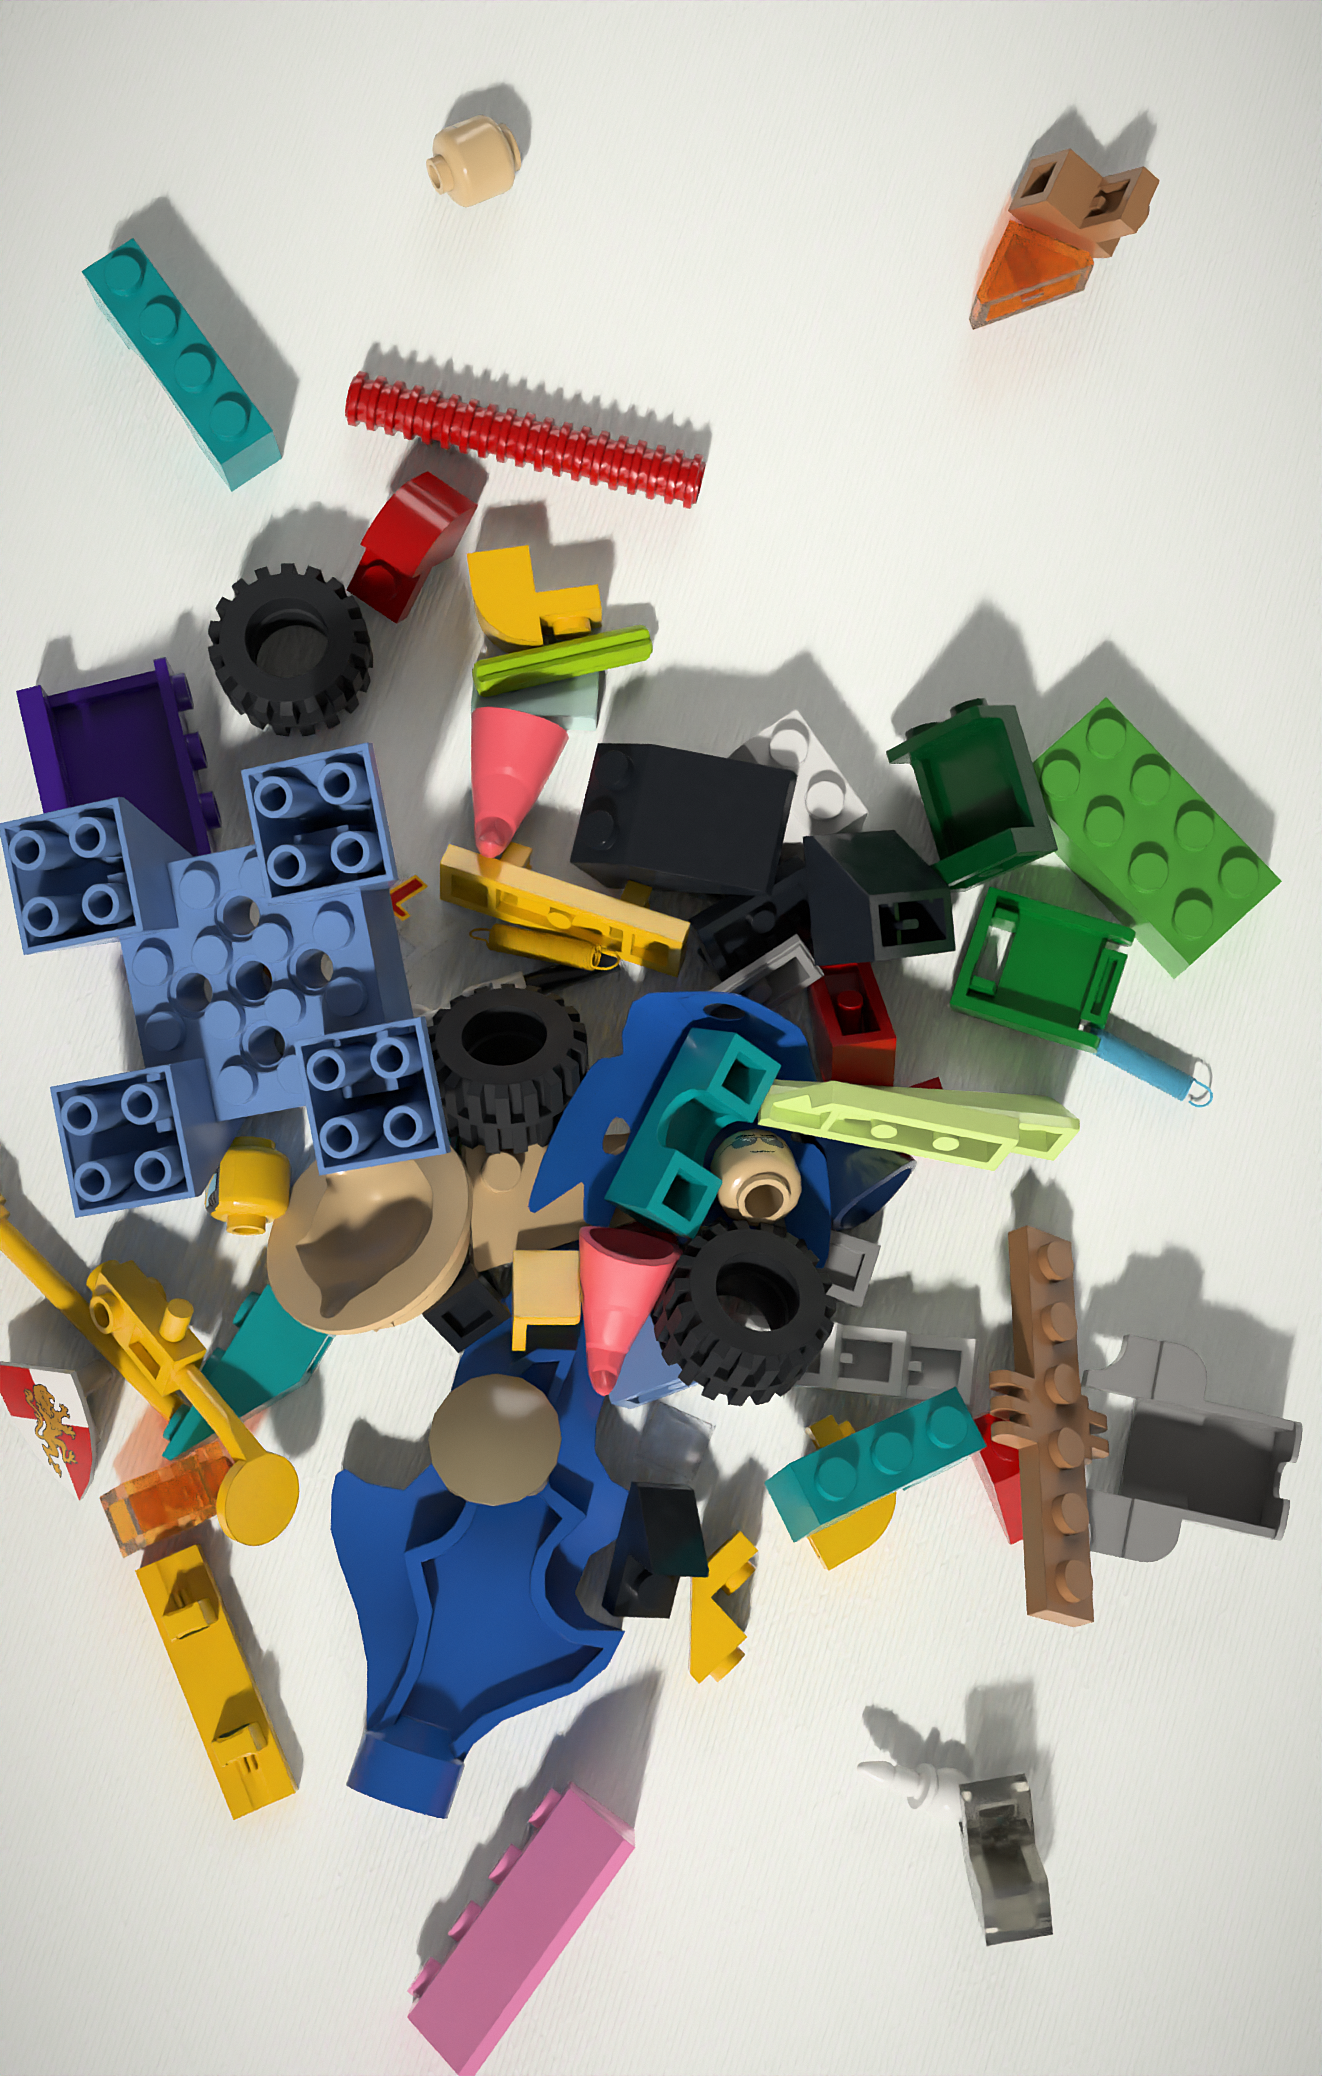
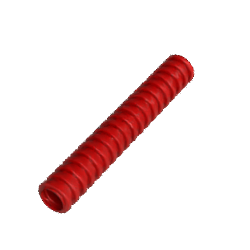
[345,371,706,509]

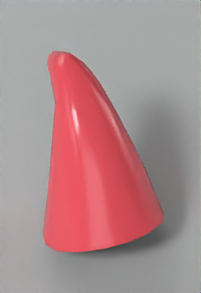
[471,706,569,858]
[579,1226,683,1396]

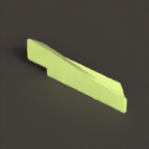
[758,1079,1080,1171]

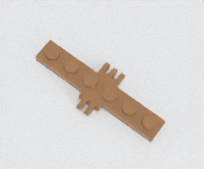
[989,1225,1109,1627]

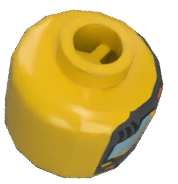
[204,1136,291,1236]

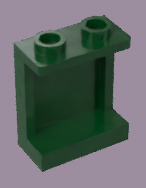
[886,698,1058,893]

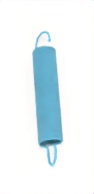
[1089,1027,1213,1108]

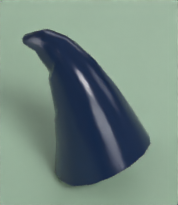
[799,1133,917,1232]

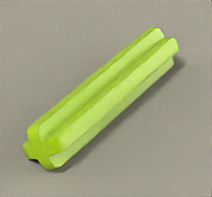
[472,624,653,697]

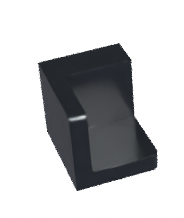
[422,1263,512,1353]

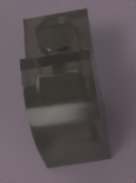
[958,1773,1053,1946]

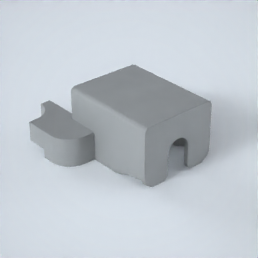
[1081,1334,1303,1562]

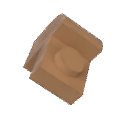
[1008,148,1160,258]

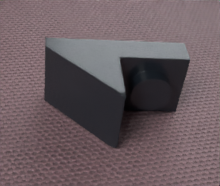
[601,1481,709,1619]

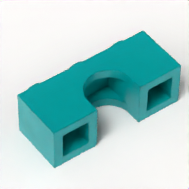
[604,1028,782,1240]
[764,1387,987,1543]

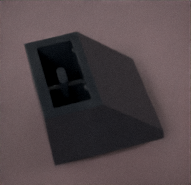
[803,830,956,966]

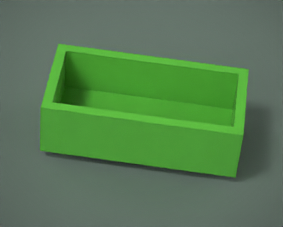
[1033,697,1282,979]

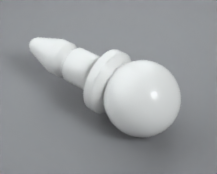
[857,1760,974,1822]

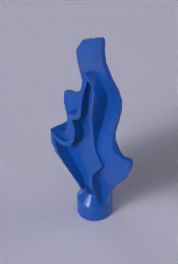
[330,1240,629,1819]

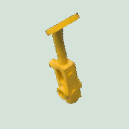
[86,1260,299,1546]

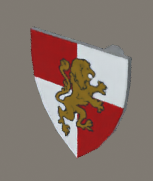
[0,1359,112,1501]

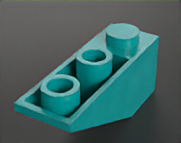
[161,1284,336,1461]

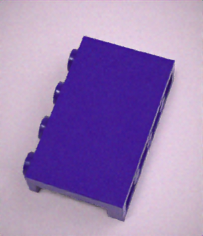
[16,657,222,857]

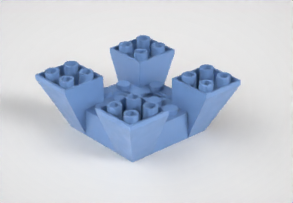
[0,742,451,1218]

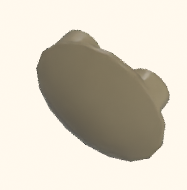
[428,1373,562,1506]

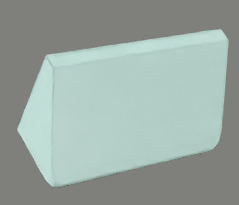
[470,662,599,731]

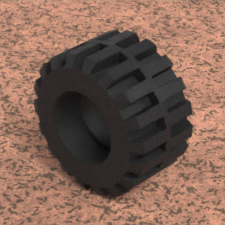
[208,563,373,737]
[427,984,589,1154]
[653,1220,836,1406]

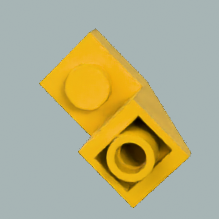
[688,1530,759,1684]

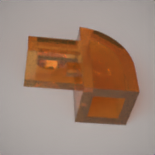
[99,1441,233,1558]

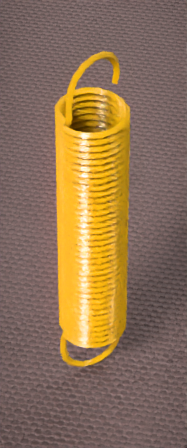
[469,923,621,971]

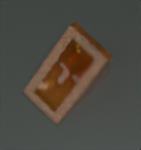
[968,219,1094,330]

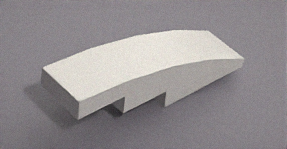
[726,1312,980,1406]

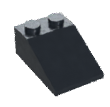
[569,743,798,896]

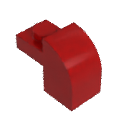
[346,471,478,624]

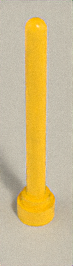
[0,1193,188,1422]

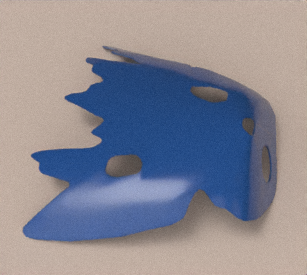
[528,991,832,1269]

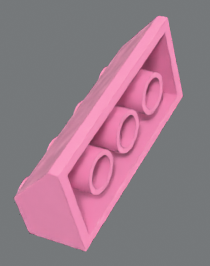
[407,1781,636,2076]

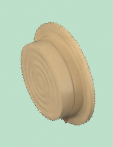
[267,1145,473,1335]

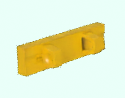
[440,842,690,978]
[135,1543,299,1820]

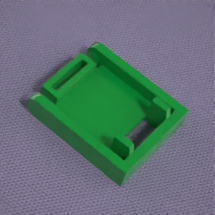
[950,886,1136,1053]

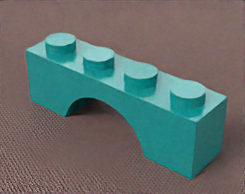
[81,238,282,492]

